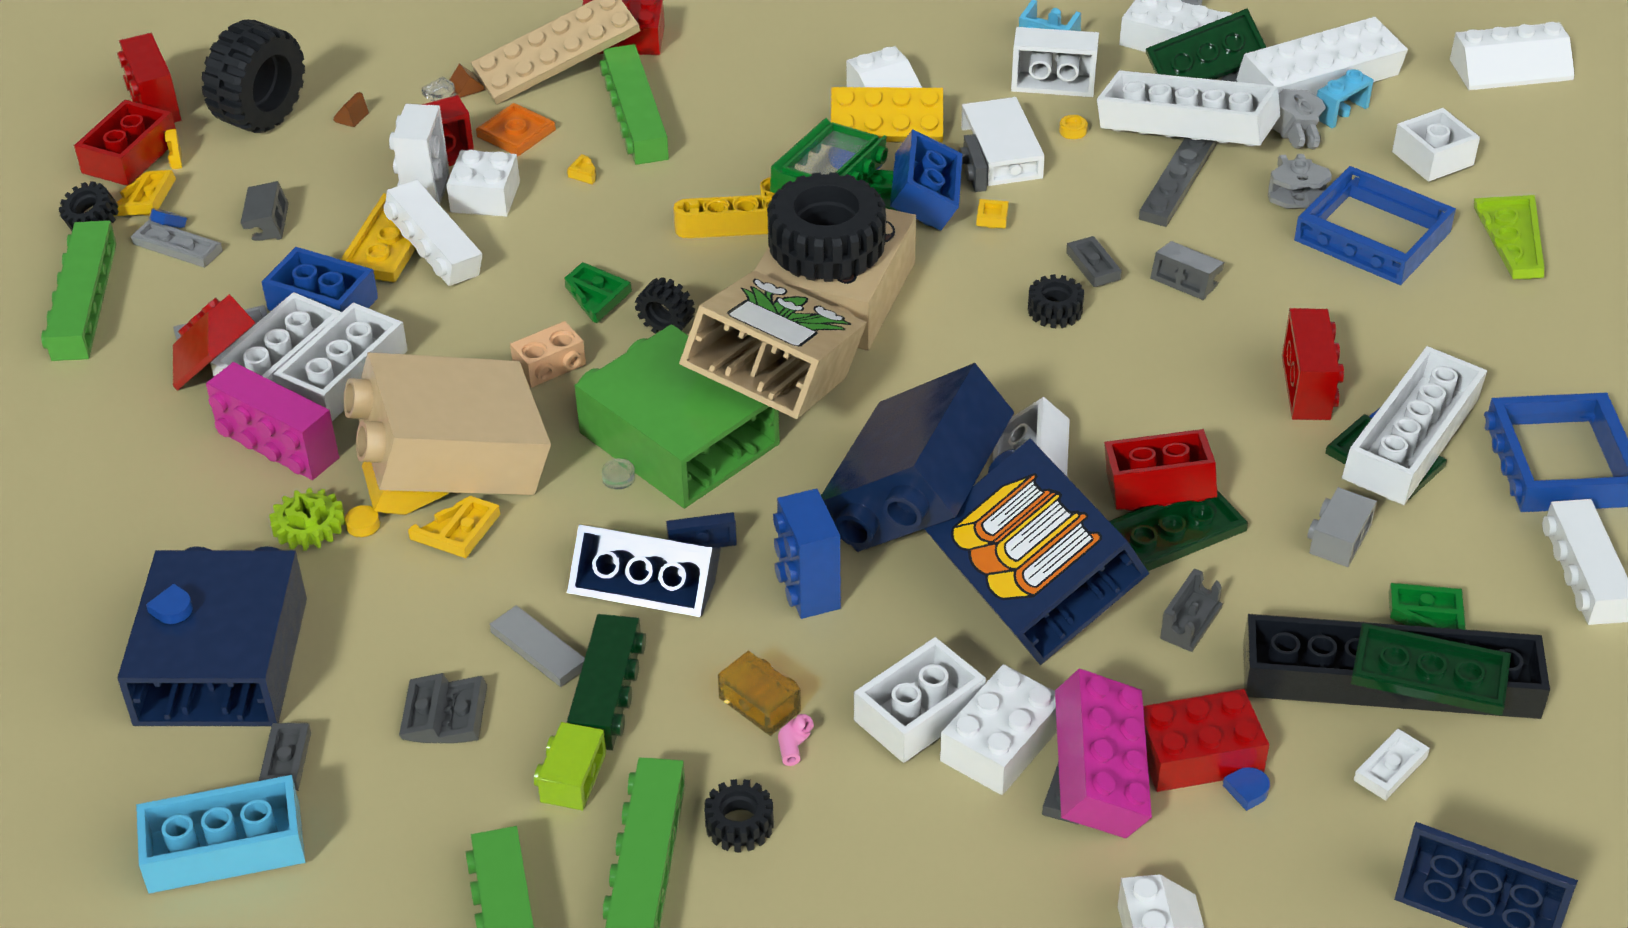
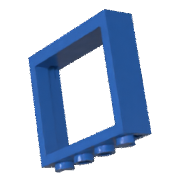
[1294,166,1456,286]
[1484,393,1628,512]

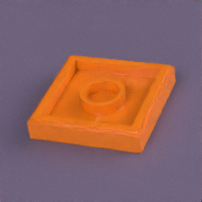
[476,103,556,156]

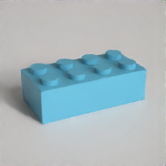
[136,775,306,893]

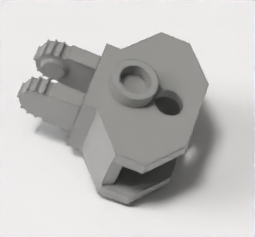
[1272,89,1326,149]
[1268,154,1332,209]

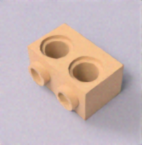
[510,321,586,388]

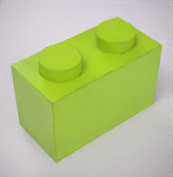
[534,722,606,811]

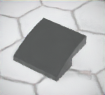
[399,673,487,743]

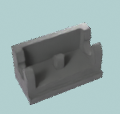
[240,181,289,241]
[1150,241,1224,300]
[1160,568,1223,652]

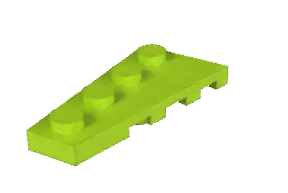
[1474,195,1544,279]

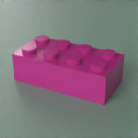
[206,362,339,480]
[1055,668,1152,838]

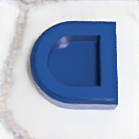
[149,208,187,228]
[146,584,193,624]
[1223,767,1270,811]

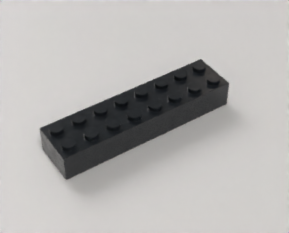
[1243,614,1550,719]

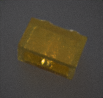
[718,650,801,736]

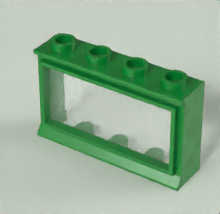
[770,118,888,193]

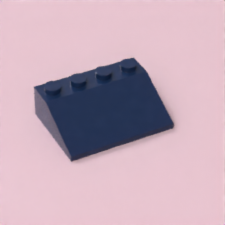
[1394,822,1578,928]

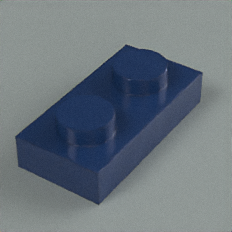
[666,512,737,548]

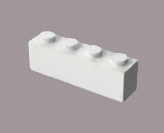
[384,180,483,286]
[1542,499,1628,625]

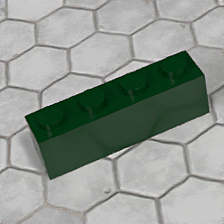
[567,614,646,750]

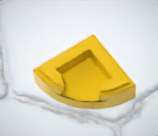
[165,129,182,169]
[567,154,596,185]

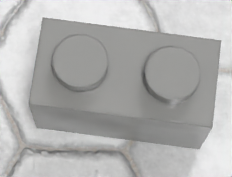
[1307,487,1377,567]

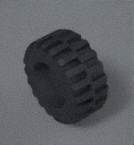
[202,19,305,133]
[767,172,886,282]

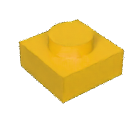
[976,199,1009,228]

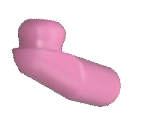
[778,714,814,766]

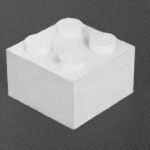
[1392,108,1480,182]
[446,150,520,217]

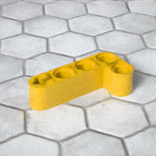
[673,177,775,238]

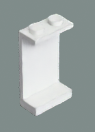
[961,97,1045,186]

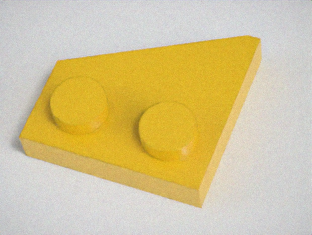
[114,170,176,216]
[408,496,500,558]

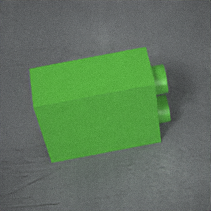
[575,324,780,509]

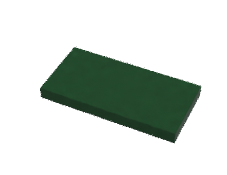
[1145,8,1267,80]
[1109,490,1248,571]
[1351,623,1511,716]

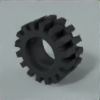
[59,181,119,231]
[1028,274,1084,329]
[635,277,695,334]
[704,779,774,852]

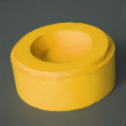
[1059,115,1088,139]
[345,505,380,537]

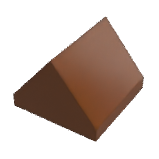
[449,63,485,98]
[333,92,369,127]

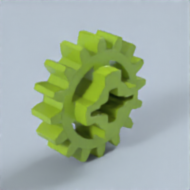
[269,488,345,551]

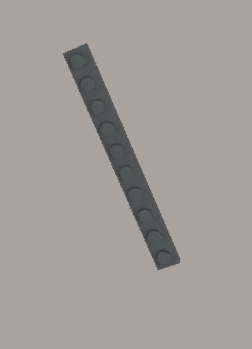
[1139,70,1239,227]

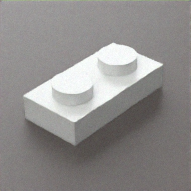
[1354,729,1430,801]

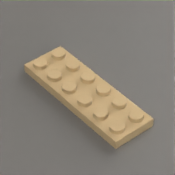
[471,0,640,105]

